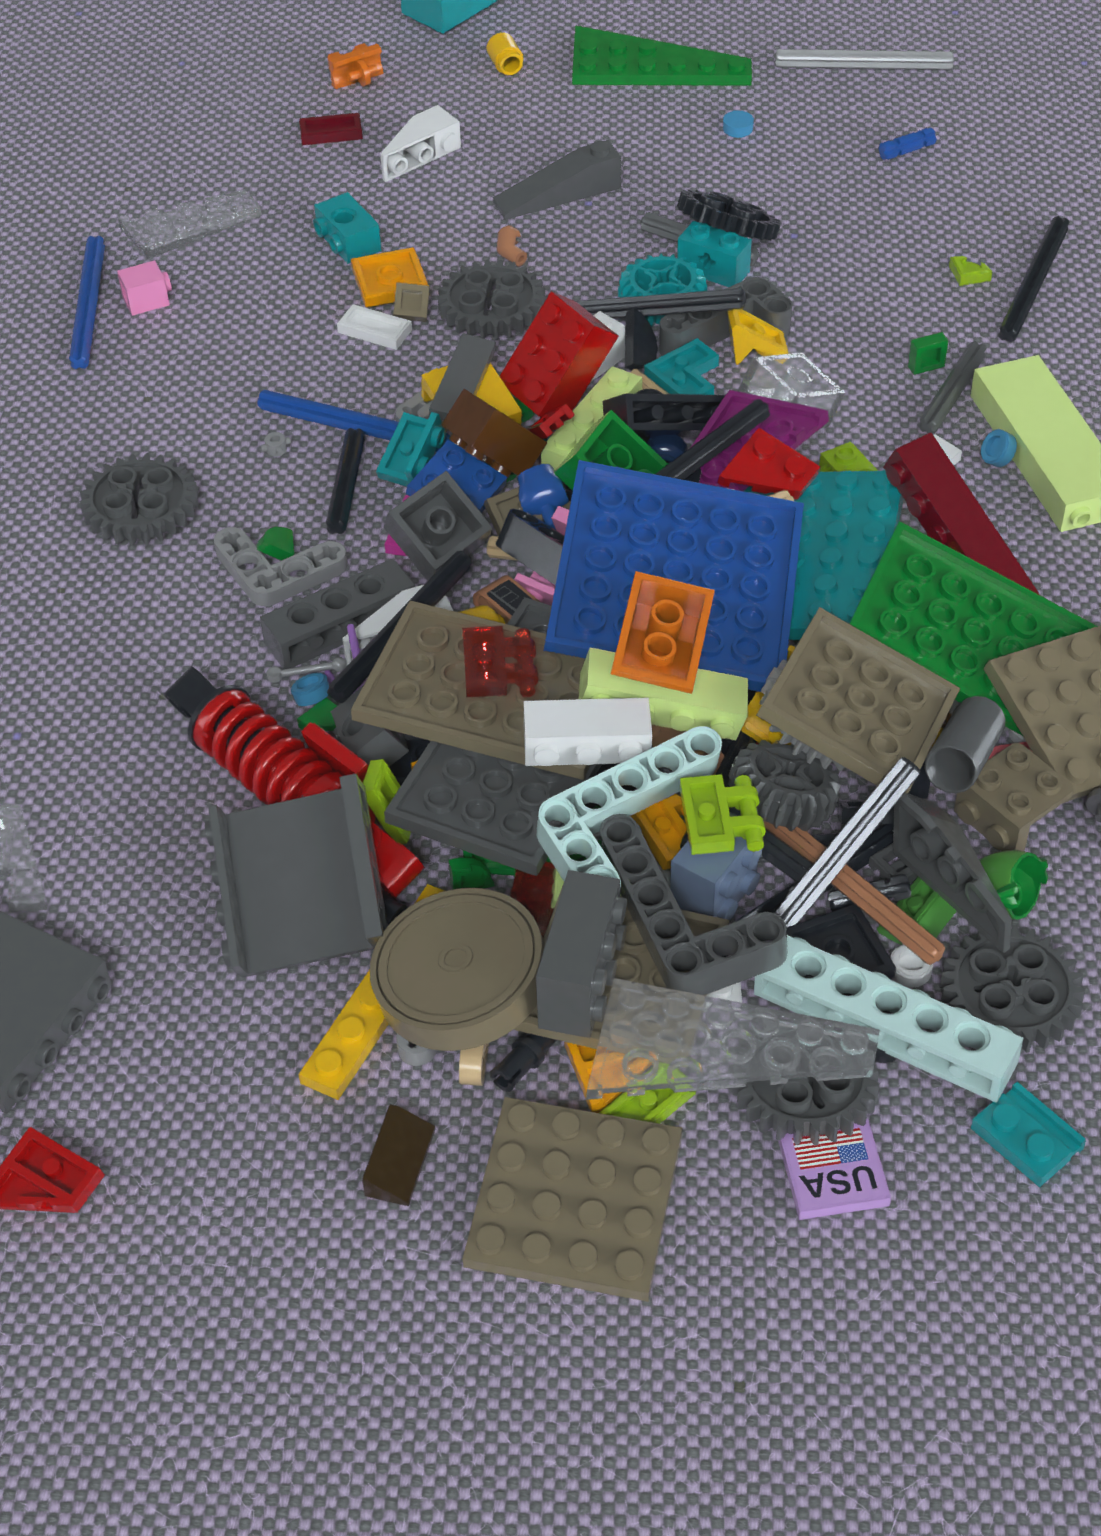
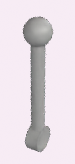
[266,657,347,683]

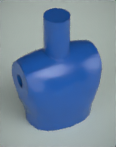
[517,464,569,530]

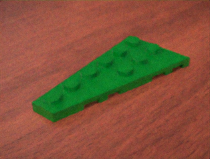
[572,25,752,86]

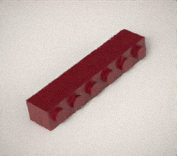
[883,432,1041,596]

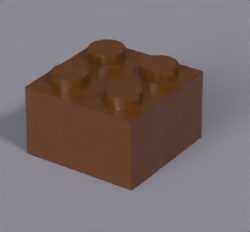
[441,389,547,478]

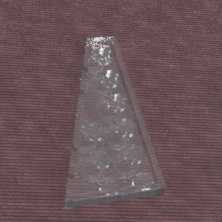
[586,978,880,1100]

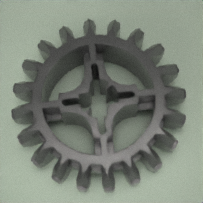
[728,740,841,832]

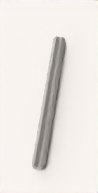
[775,49,954,70]

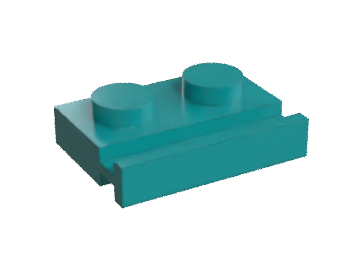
[971,1082,1086,1188]

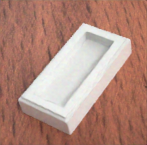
[337,304,412,350]

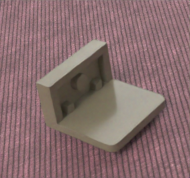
[954,743,1074,851]

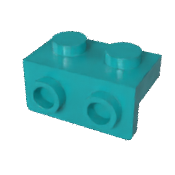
[376,412,446,487]

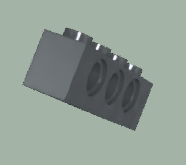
[260,558,416,669]

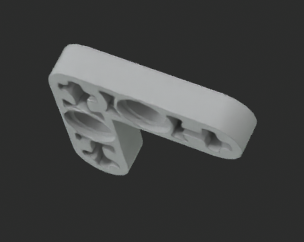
[214,527,348,606]

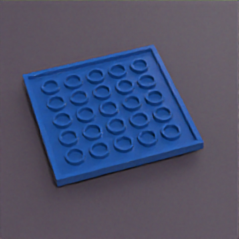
[543,460,804,692]

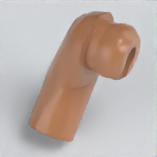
[497,225,527,266]

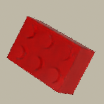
[500,291,619,417]

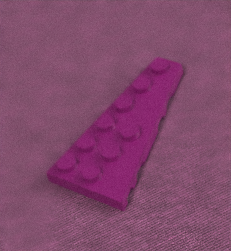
[690,390,829,491]

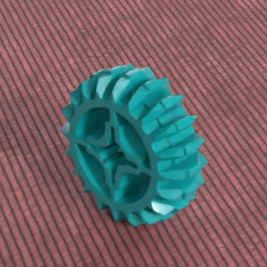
[618,253,708,327]

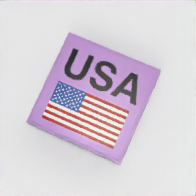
[778,1119,891,1220]

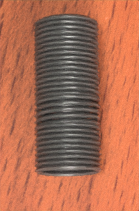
[925,696,1005,793]

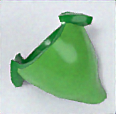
[979,850,1048,920]

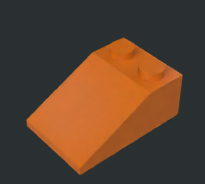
[611,571,715,694]

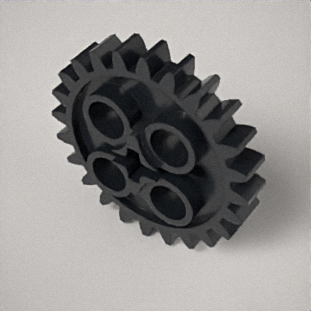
[677,189,781,241]

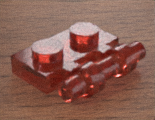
[462,626,539,697]

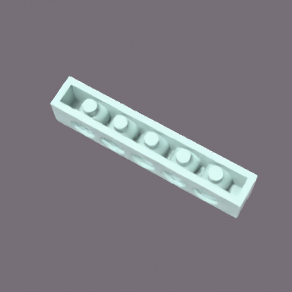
[754,935,1023,1103]

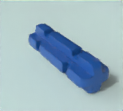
[878,128,937,160]

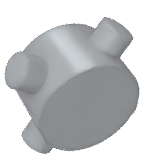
[260,432,291,457]

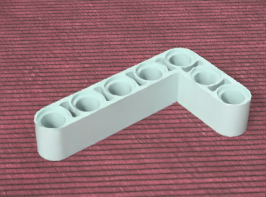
[536,726,722,886]

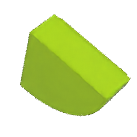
[949,256,992,286]

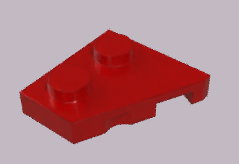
[0,1127,105,1213]

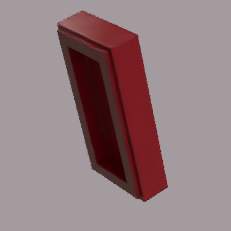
[299,113,363,145]

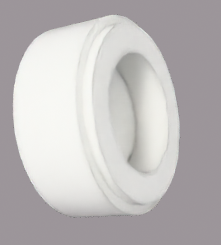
[890,945,933,988]

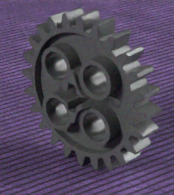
[438,259,545,340]
[80,453,199,546]
[940,925,1085,1053]
[732,1020,880,1146]

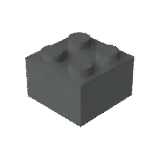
[384,471,493,581]

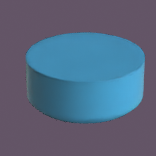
[723,110,754,138]
[981,429,1017,467]
[291,673,330,706]

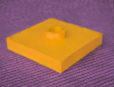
[351,247,430,308]

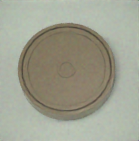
[370,888,545,1051]

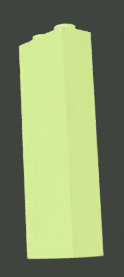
[970,355,1101,532]

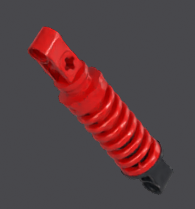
[163,666,425,898]

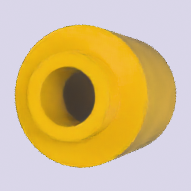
[486,32,523,75]

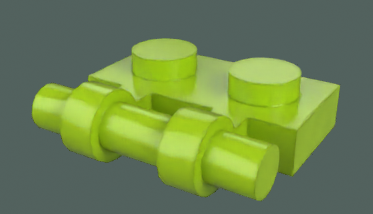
[680,774,766,855]

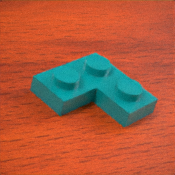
[644,338,719,395]

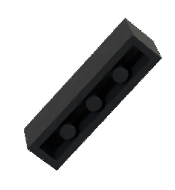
[602,393,725,437]

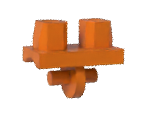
[327,43,383,89]

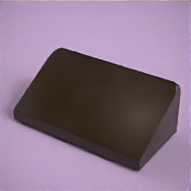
[362,1104,436,1206]

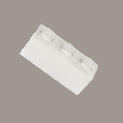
[524,698,652,766]

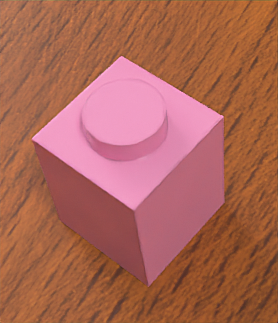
[117,260,172,316]

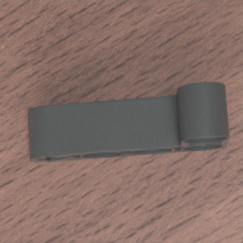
[659,277,792,356]

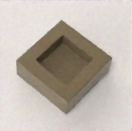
[393,282,430,322]

